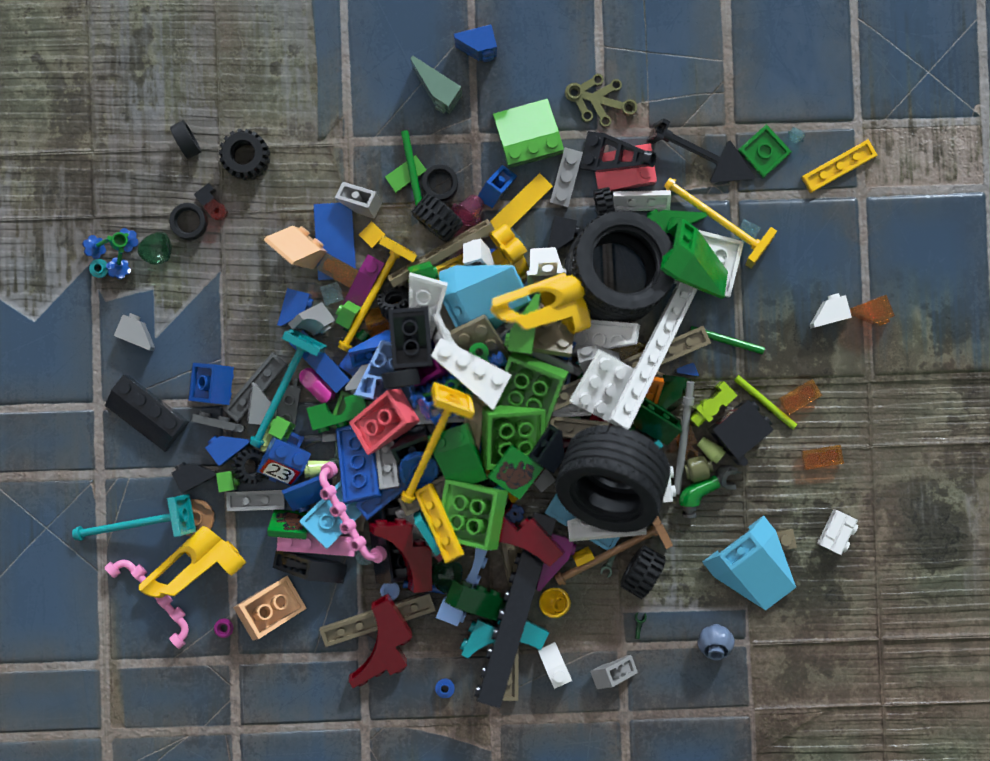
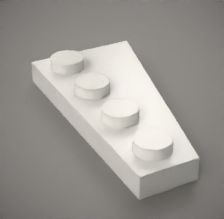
[409,273,448,340]
[572,320,640,355]
[431,338,511,410]
[567,518,647,542]

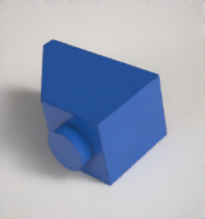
[477,165,517,208]
[277,288,314,327]
[205,435,251,466]

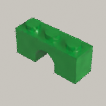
[306,395,368,433]

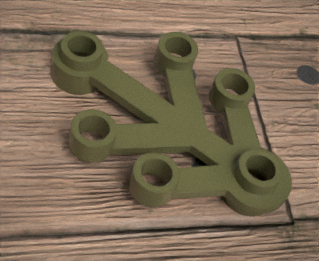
[565,74,637,128]

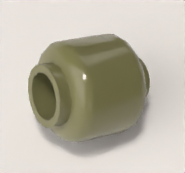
[684,456,713,483]

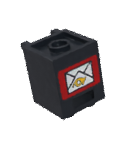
[707,400,774,466]

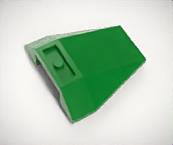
[661,217,728,299]

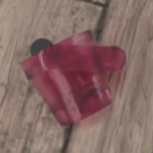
[451,195,484,227]

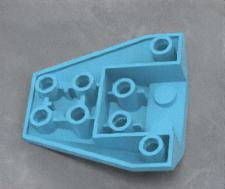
[439,265,530,330]
[702,515,796,610]

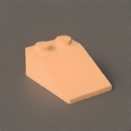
[264,226,327,269]
[233,575,307,640]

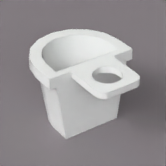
[526,247,566,285]

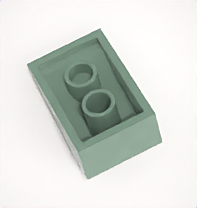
[410,55,462,114]

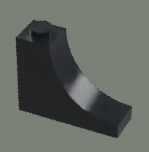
[272,549,347,584]

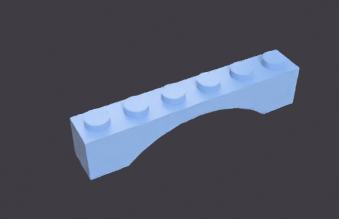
[436,548,491,626]

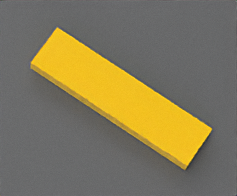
[801,139,878,194]
[490,173,553,233]
[414,483,464,564]

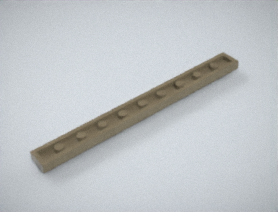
[553,326,711,412]

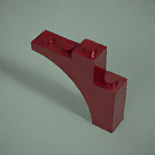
[349,593,412,688]

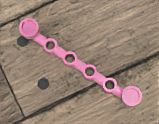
[319,462,387,563]
[104,560,189,649]

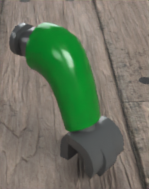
[679,465,739,518]

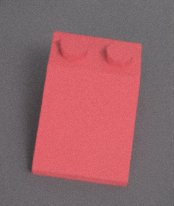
[595,143,657,192]
[349,389,420,455]

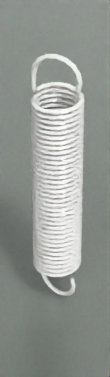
[430,307,453,344]

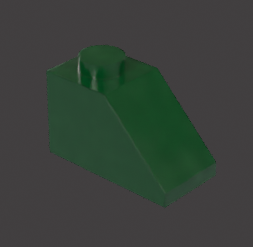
[658,375,691,412]

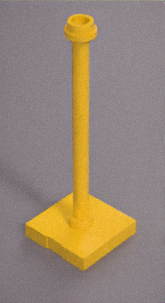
[664,178,777,269]
[338,235,417,352]
[401,382,474,504]

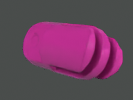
[299,368,336,404]

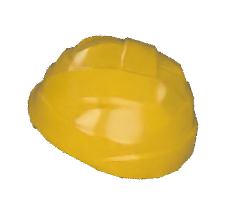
[539,588,571,618]

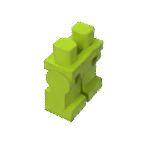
[690,381,738,427]

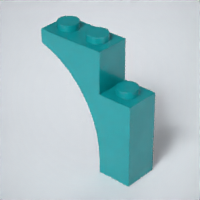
[460,618,549,658]

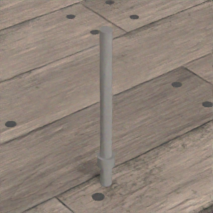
[674,381,695,495]

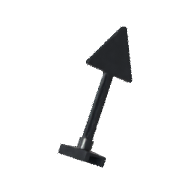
[646,118,755,183]

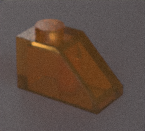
[850,295,895,326]

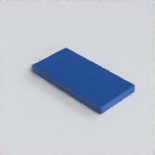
[314,203,357,281]
[336,425,382,504]

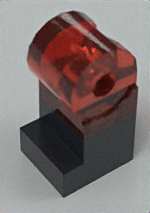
[194,183,228,221]

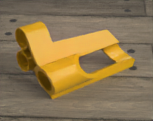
[489,223,529,282]
[490,273,591,335]
[139,526,247,598]

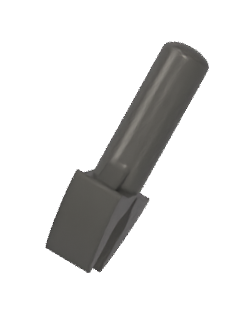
[304,433,337,443]

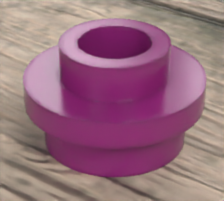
[214,618,234,638]

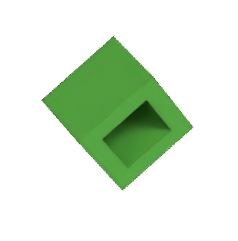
[335,300,361,329]
[268,416,296,442]
[216,471,240,492]

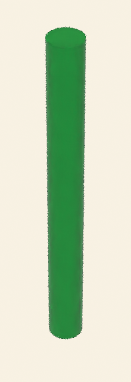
[401,130,422,206]
[690,326,765,354]

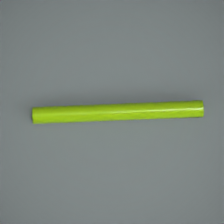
[734,375,797,430]

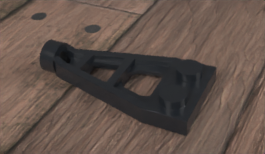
[579,131,656,172]

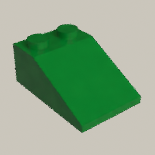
[428,423,488,484]

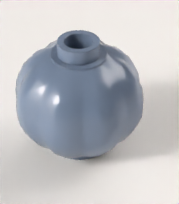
[698,624,735,660]

